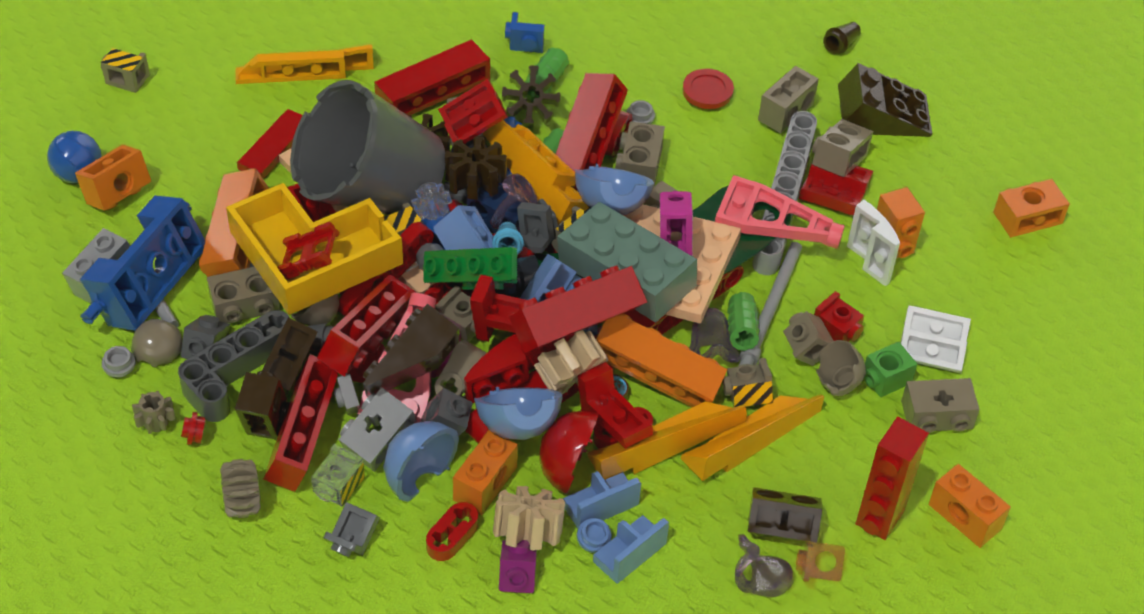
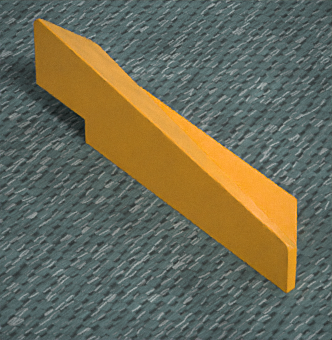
[236,44,374,84]
[483,120,590,226]
[681,395,824,481]
[587,401,747,480]

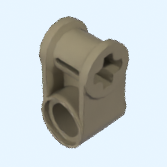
[435,340,487,399]

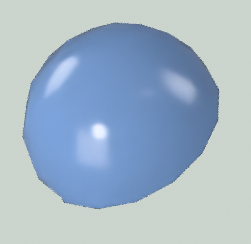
[575,164,654,215]
[474,387,562,440]
[383,421,459,502]

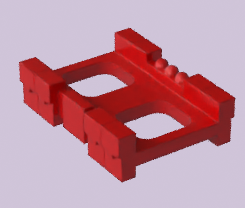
[277,222,340,280]

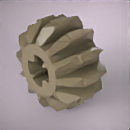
[220,459,260,518]

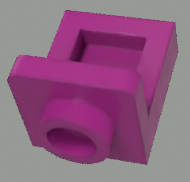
[499,540,537,593]

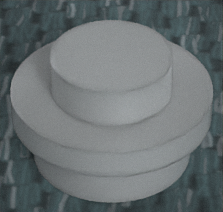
[626,100,655,124]
[102,346,136,377]

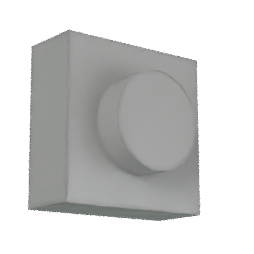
[333,374,360,415]

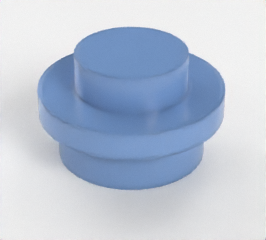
[577,518,612,553]

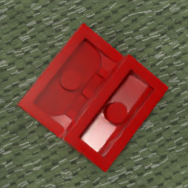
[438,78,508,144]
[798,164,873,216]

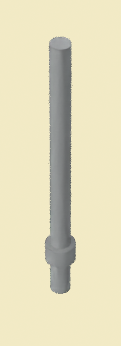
[738,242,802,366]

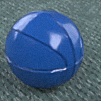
[47,131,102,184]

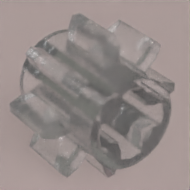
[411,182,452,220]

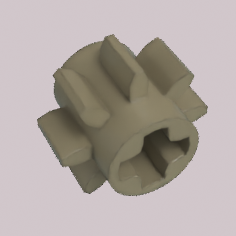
[132,391,175,434]

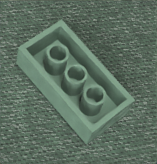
[557,202,697,322]

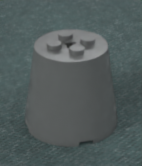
[290,80,445,215]

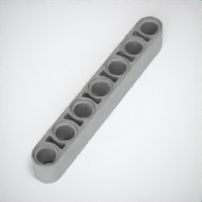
[752,111,817,275]

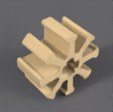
[534,330,608,394]
[493,486,565,550]

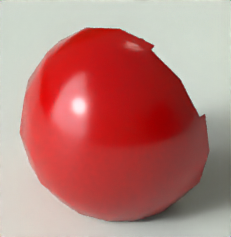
[539,411,599,495]

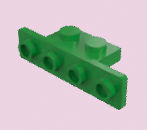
[423,247,517,290]

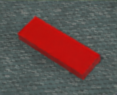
[237,109,303,179]

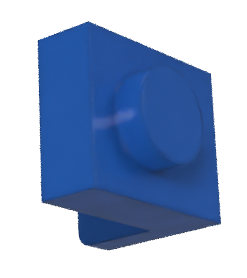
[505,12,545,53]

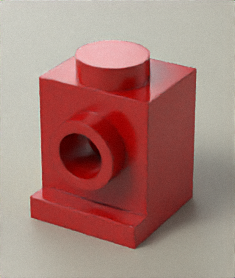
[814,291,864,342]

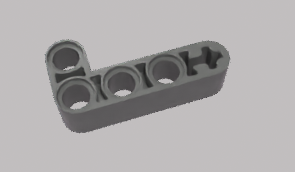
[178,310,290,422]

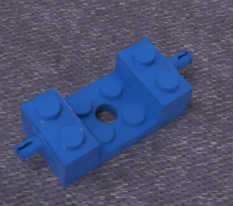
[80,195,206,330]

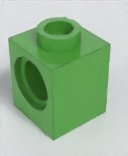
[864,341,918,398]

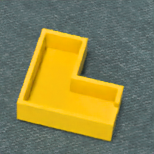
[226,183,403,315]

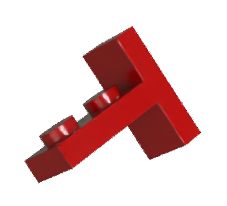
[470,275,527,342]
[577,362,653,449]

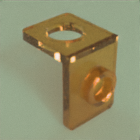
[796,541,845,582]

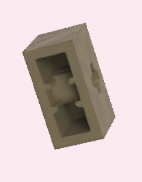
[901,378,980,433]

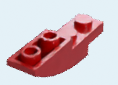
[464,333,574,403]

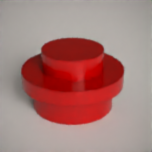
[181,412,206,446]

